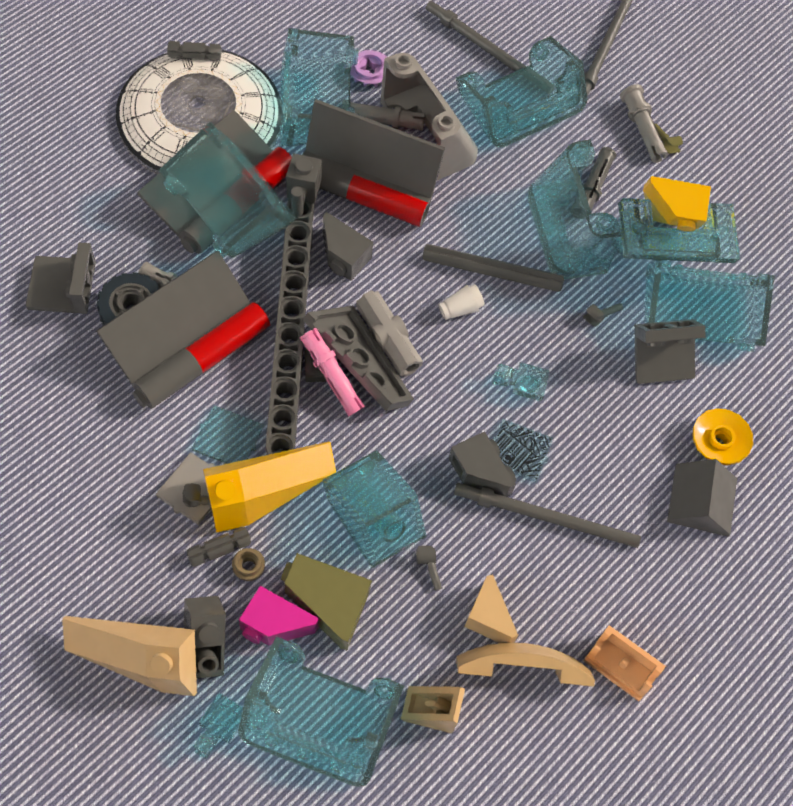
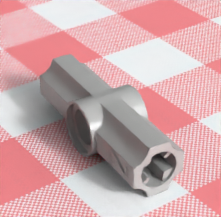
[356,290,423,377]

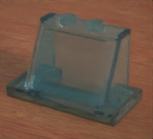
[610,198,740,263]

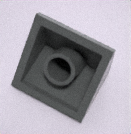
[667,459,737,537]

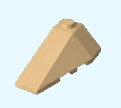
[62,616,197,696]

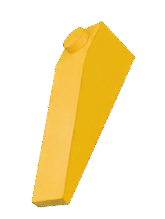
[643,176,711,232]
[203,441,336,533]

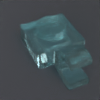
[492,362,550,401]
[194,693,248,759]

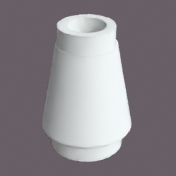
[438,284,485,320]

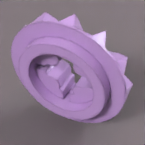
[349,50,387,87]

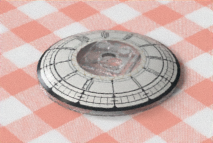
[116,50,283,175]

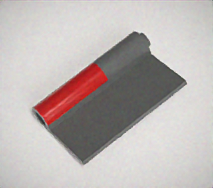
[302,99,445,227]
[137,110,292,254]
[96,251,270,409]

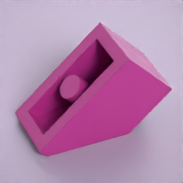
[239,586,319,646]

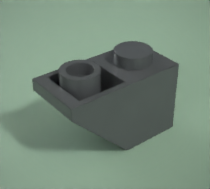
[449,431,516,497]
[184,596,226,678]

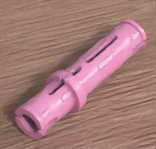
[300,328,365,417]

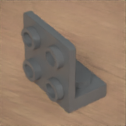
[26,242,96,314]
[634,319,706,384]

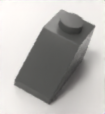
[322,212,373,281]

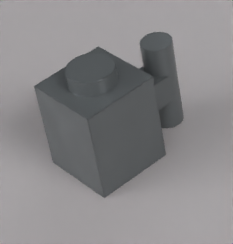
[286,153,322,217]

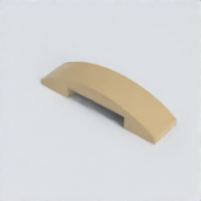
[456,643,595,686]

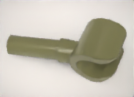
[655,123,683,154]

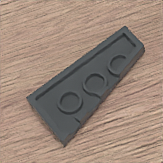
[303,306,414,411]

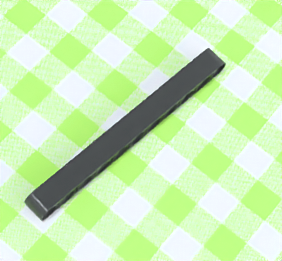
[266,198,315,455]

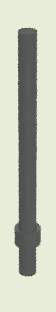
[426,0,555,95]
[575,0,633,104]
[453,483,641,548]

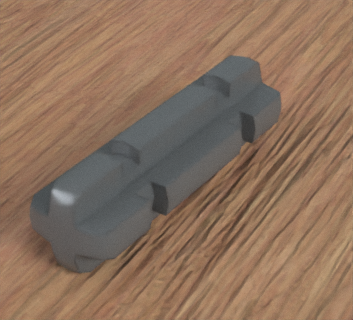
[167,41,222,61]
[187,527,251,567]

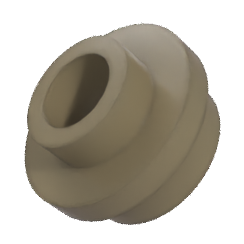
[232,548,265,581]

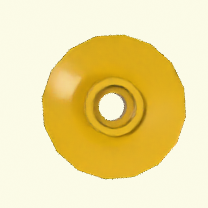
[693,408,753,466]

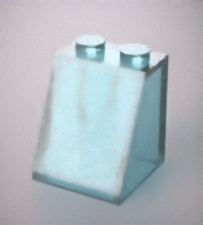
[322,450,426,568]

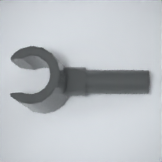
[583,303,623,327]
[183,483,211,507]
[416,546,442,591]

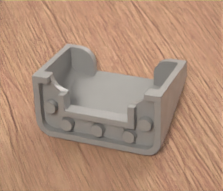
[380,53,478,180]

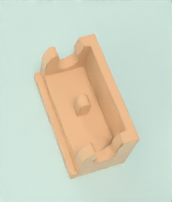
[583,625,666,701]

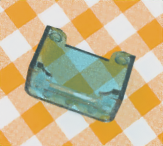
[280,28,359,147]
[456,36,587,148]
[159,122,297,258]
[527,140,623,279]
[645,260,775,352]
[238,636,405,787]

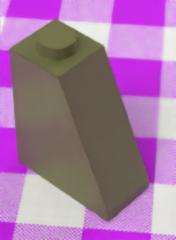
[281,553,372,651]

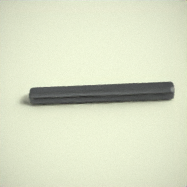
[423,244,564,292]

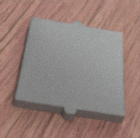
[156,452,215,525]

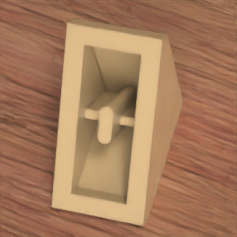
[464,574,518,643]
[401,686,465,734]

